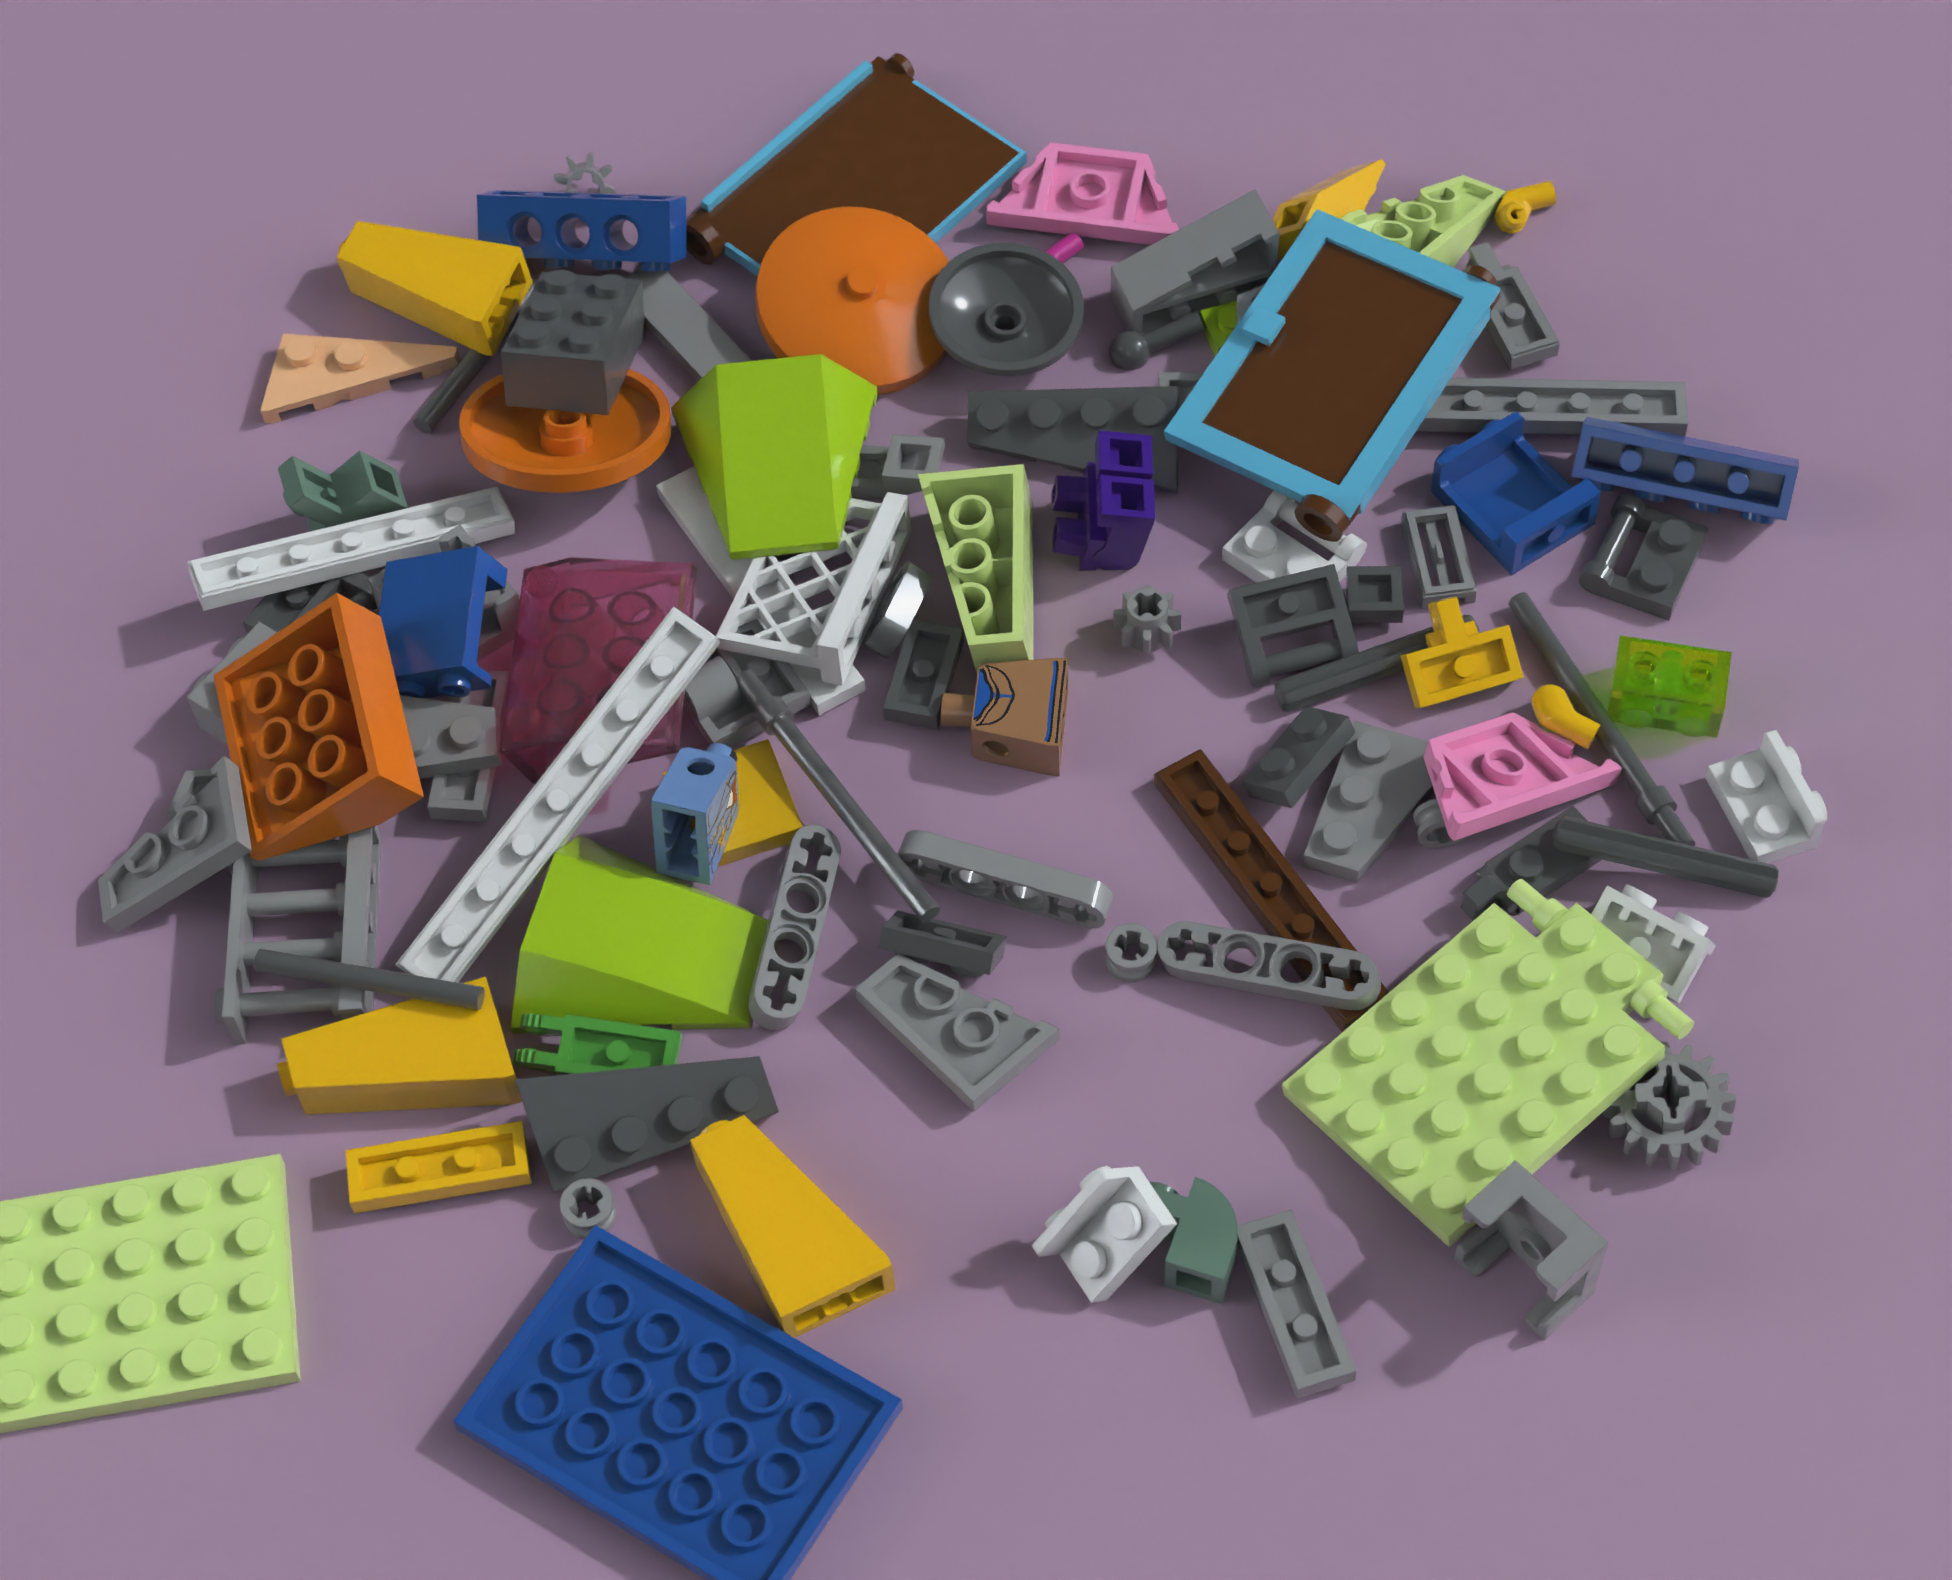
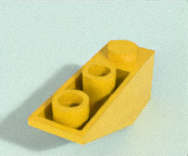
[1272,159,1386,262]

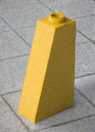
[337,221,533,357]
[277,976,522,1115]
[690,1115,896,1338]

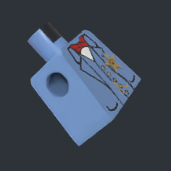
[651,743,739,885]

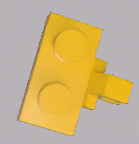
[1400,597,1524,709]

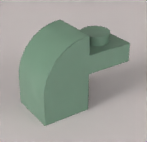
[278,451,408,531]
[1149,1177,1238,1304]

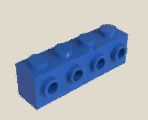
[1571,417,1799,524]

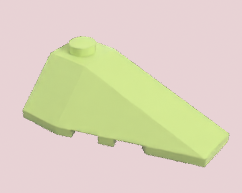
[1341,175,1506,268]

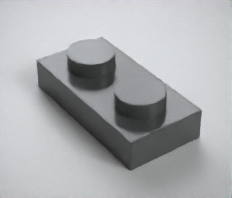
[883,620,964,730]
[1242,706,1355,808]
[879,910,1007,977]

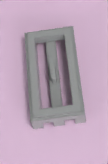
[1401,505,1477,609]

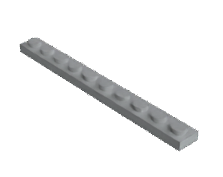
[1159,372,1688,436]

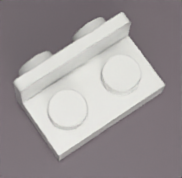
[1705,730,1827,863]
[1591,884,1716,1004]
[1032,1166,1177,1303]

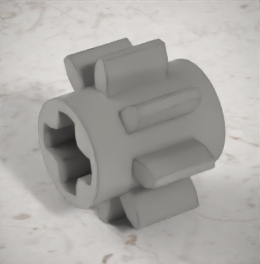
[554,152,616,194]
[1113,585,1181,655]

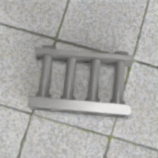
[214,826,382,1045]

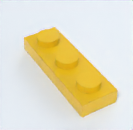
[345,1121,532,1213]

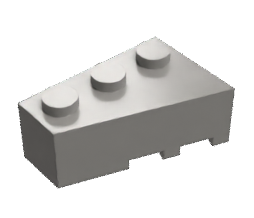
[1111,189,1279,335]

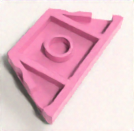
[986,142,1179,245]
[1423,712,1622,841]

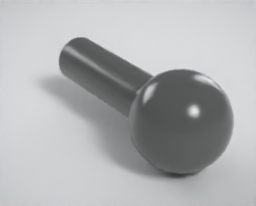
[1109,311,1205,370]

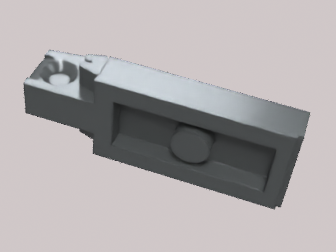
[1461,806,1602,921]

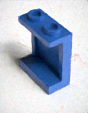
[1431,411,1601,576]
[379,546,508,699]

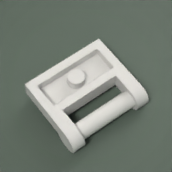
[1222,491,1367,583]

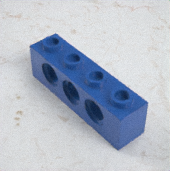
[477,190,687,271]

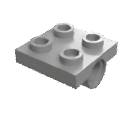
[677,619,811,747]

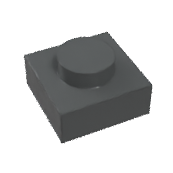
[1346,566,1404,623]

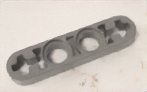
[748,825,841,1030]
[897,830,1114,929]
[1157,921,1381,1010]

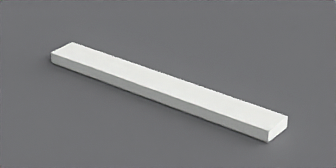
[395,607,720,983]

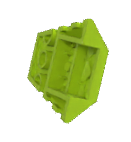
[671,354,878,560]
[511,835,777,1033]

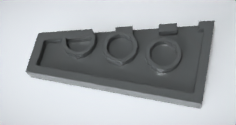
[967,386,1179,494]
[515,1056,779,1192]

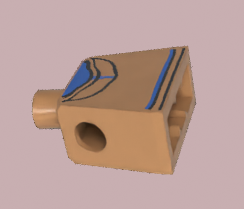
[941,658,1069,776]

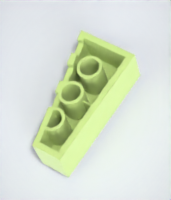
[918,464,1033,673]

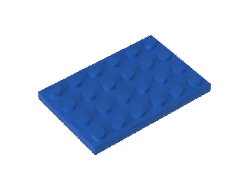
[453,1225,903,1580]

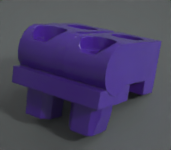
[1051,430,1155,571]

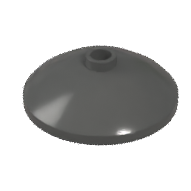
[929,242,1084,376]

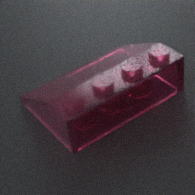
[499,557,697,785]

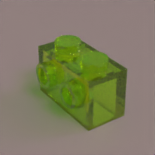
[1607,635,1732,738]

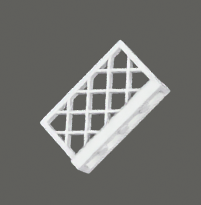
[716,492,911,686]

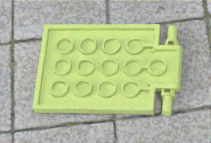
[1282,879,1694,1248]
[0,1154,301,1434]

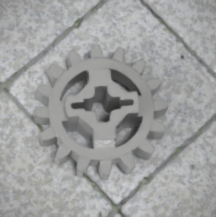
[1602,1042,1736,1170]

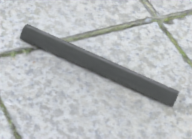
[413,277,537,434]
[254,949,485,1010]

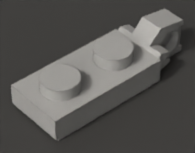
[1466,242,1560,370]

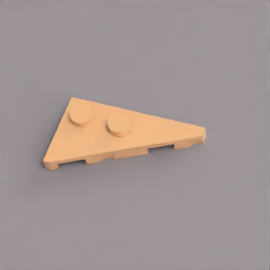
[260,333,460,424]

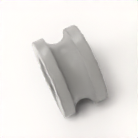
[1413,799,1465,849]
[1105,923,1157,982]
[560,1178,617,1239]

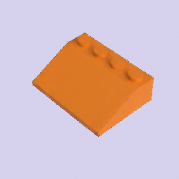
[213,593,424,861]

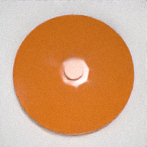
[755,207,949,395]
[459,369,671,493]

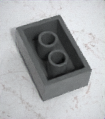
[501,270,645,415]

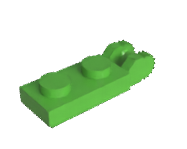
[512,1013,683,1075]

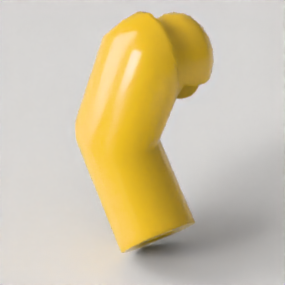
[1494,181,1556,234]
[1531,684,1601,749]

